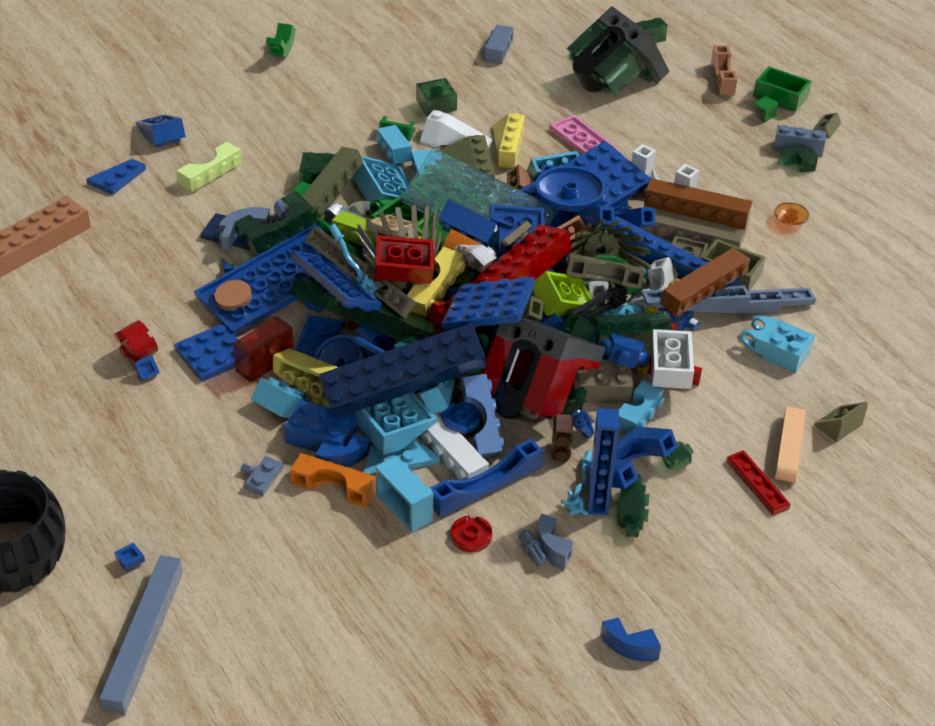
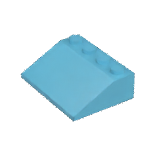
[352,156,412,202]
[350,392,437,455]

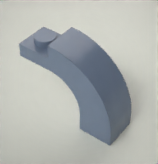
[219,207,270,251]

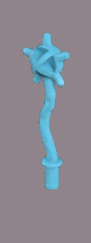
[328,224,377,298]
[561,451,592,516]

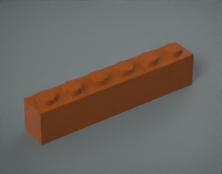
[660,247,750,316]

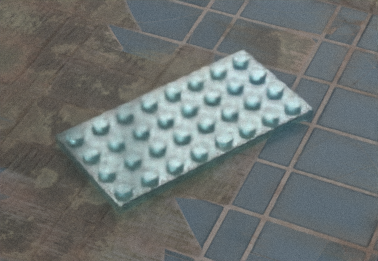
[400,148,558,249]

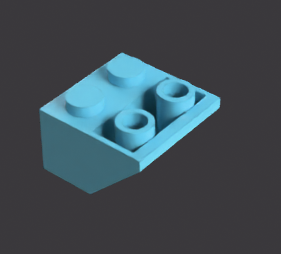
[250,377,310,418]

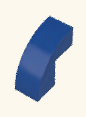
[315,433,369,467]
[600,617,661,661]

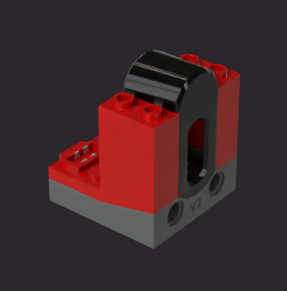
[482,318,606,422]

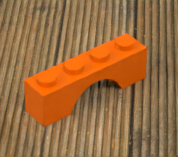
[290,453,376,507]

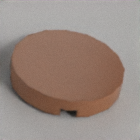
[214,280,252,311]

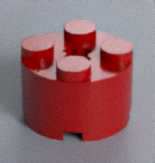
[114,320,158,364]

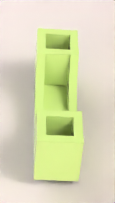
[177,142,242,192]

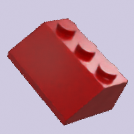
[374,235,434,284]

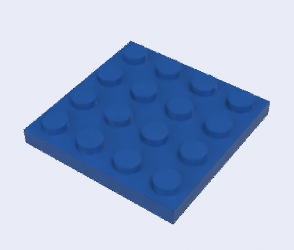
[442,277,535,330]

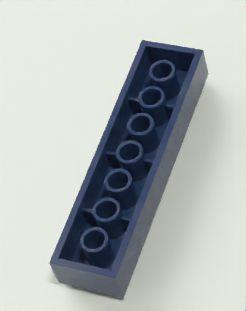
[319,323,487,418]

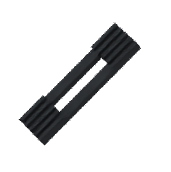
[569,284,628,331]

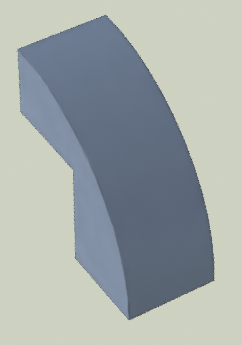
[537,513,573,570]

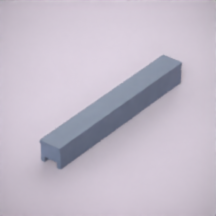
[99,555,183,715]

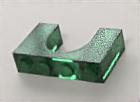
[234,191,319,254]

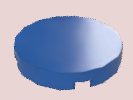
[442,402,481,434]

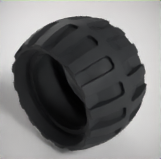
[0,470,66,594]

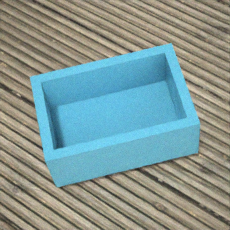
[375,456,434,533]

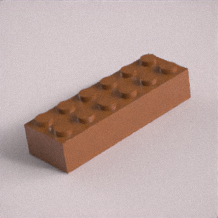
[644,178,753,240]

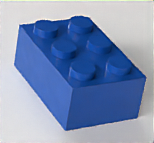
[438,199,498,248]
[284,400,357,452]

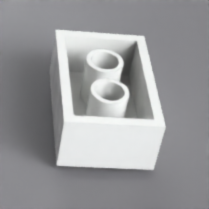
[651,329,694,389]

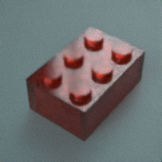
[233,316,294,383]

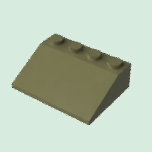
[436,135,495,193]

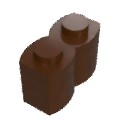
[551,414,573,461]

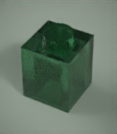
[561,314,596,341]

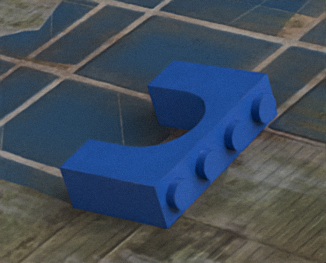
[573,206,655,228]
[585,426,678,489]

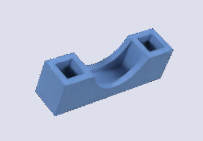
[460,374,504,458]

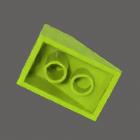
[533,271,596,317]

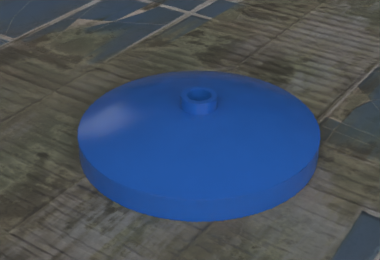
[535,166,606,212]

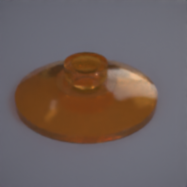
[774,202,809,225]

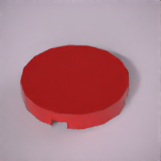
[450,516,493,552]

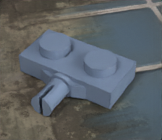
[241,456,284,496]

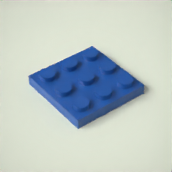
[174,323,253,382]

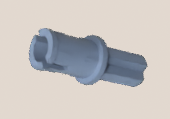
[518,529,547,566]

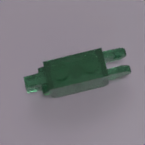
[617,474,649,538]

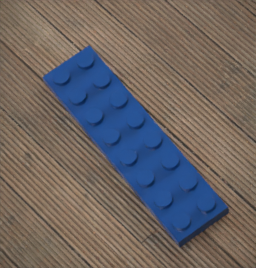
[290,250,382,312]

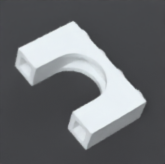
[632,144,700,192]

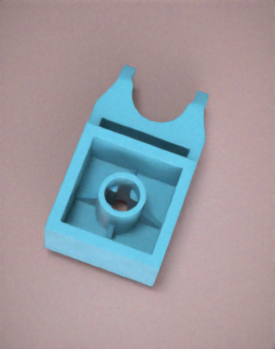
[740,315,815,373]

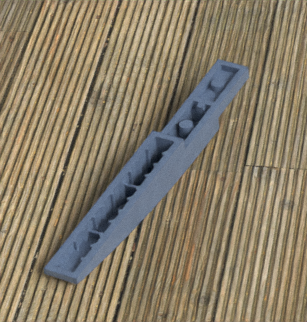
[641,285,816,313]

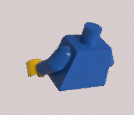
[598,332,650,376]

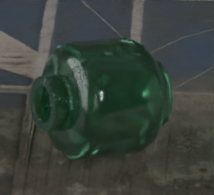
[662,441,693,471]

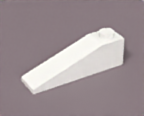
[420,110,493,148]
[454,245,497,275]

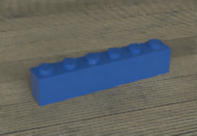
[587,408,619,515]

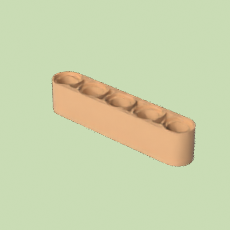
[775,406,806,483]

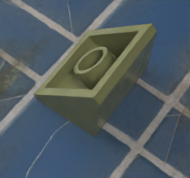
[814,402,868,442]

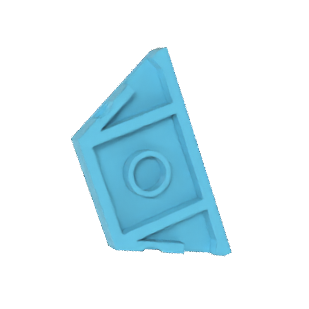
[363,439,440,476]

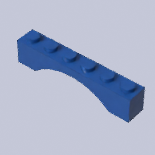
[430,439,543,518]

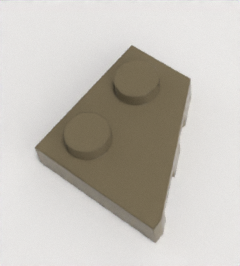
[500,221,532,248]

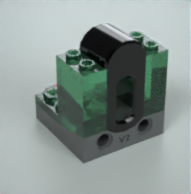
[567,6,670,96]

